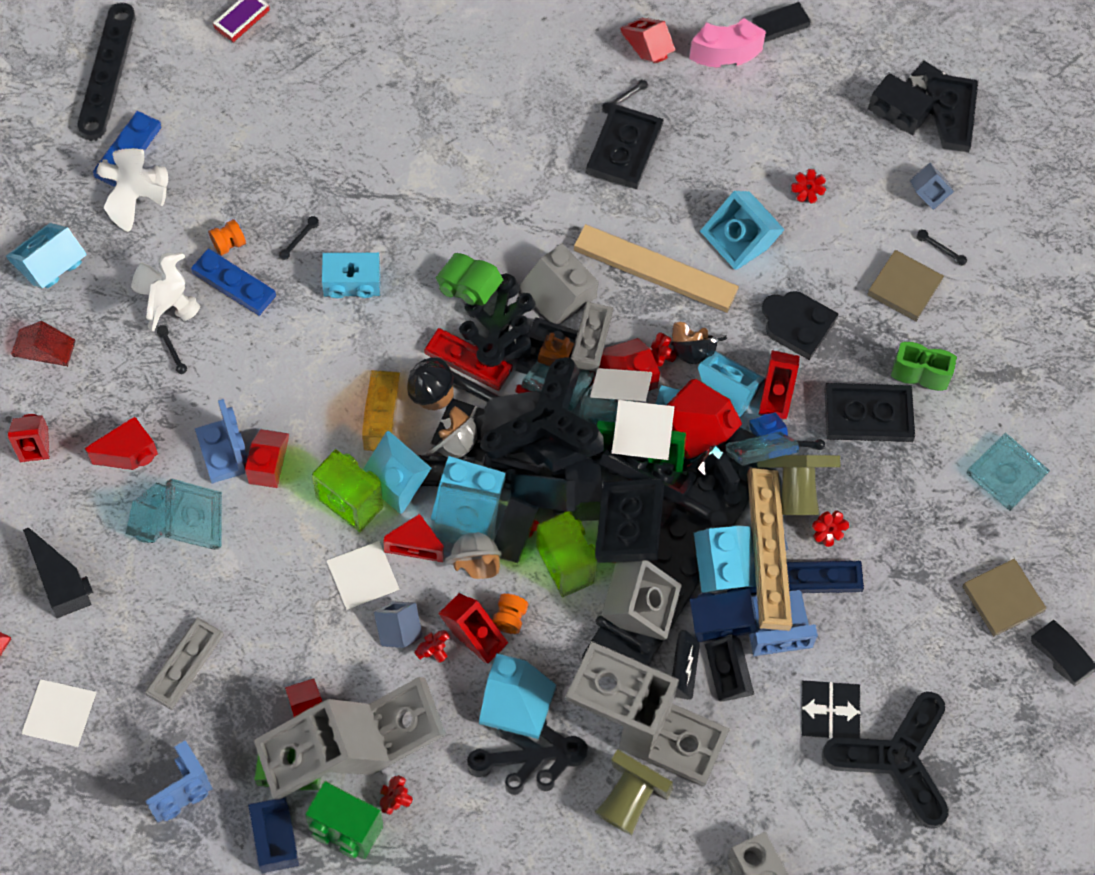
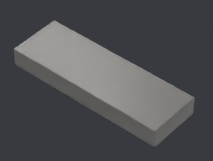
[571,302,614,372]
[145,617,224,710]

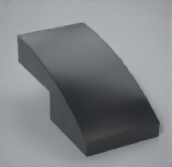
[1031,620,1095,686]

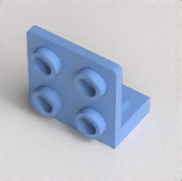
[195,399,248,483]
[749,590,818,656]
[145,740,213,822]

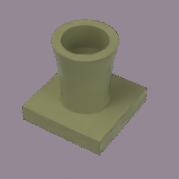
[757,455,840,515]
[594,749,673,836]

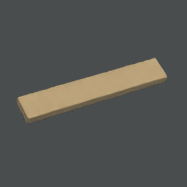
[574,224,739,313]
[747,468,792,631]

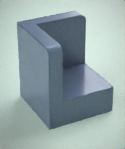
[910,162,954,210]
[374,601,422,648]

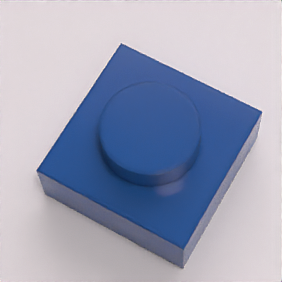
[749,412,788,443]

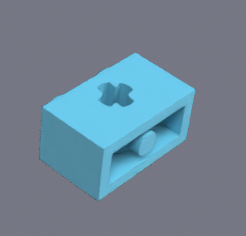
[322,252,380,298]

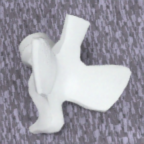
[97,148,168,232]
[131,252,200,332]

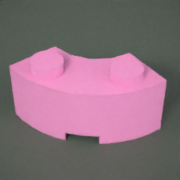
[689,18,766,68]

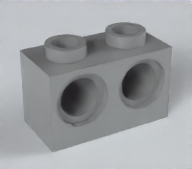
[727,831,788,875]

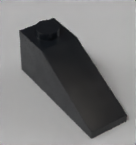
[23,527,93,618]

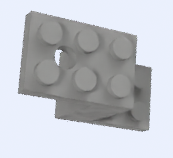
[565,641,729,787]
[254,677,446,799]

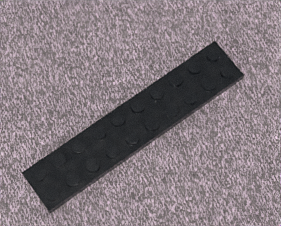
[582,427,780,666]

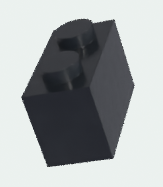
[868,73,935,136]

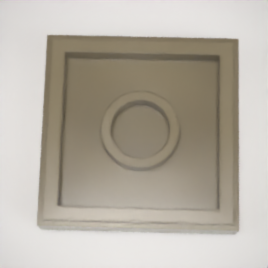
[867,250,944,321]
[962,558,1047,637]

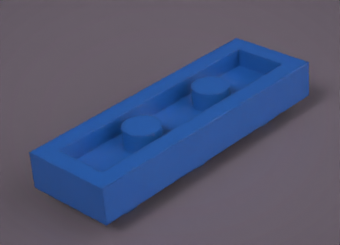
[92,111,162,187]
[191,248,276,316]

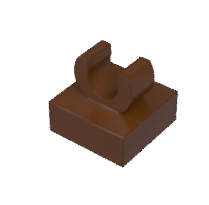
[537,333,574,366]

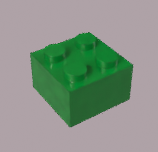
[305,781,384,860]

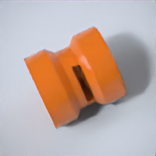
[208,219,246,256]
[492,593,529,634]

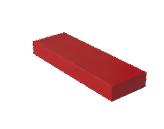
[424,327,513,392]

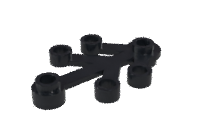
[459,273,536,367]
[467,719,588,795]

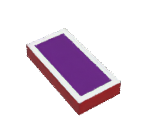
[213,0,270,43]

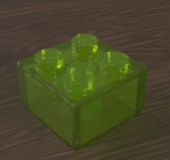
[312,449,384,532]
[536,511,598,598]

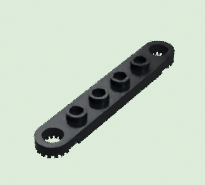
[77,3,136,141]

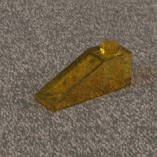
[362,370,400,451]

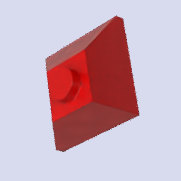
[591,338,660,405]
[666,379,742,459]

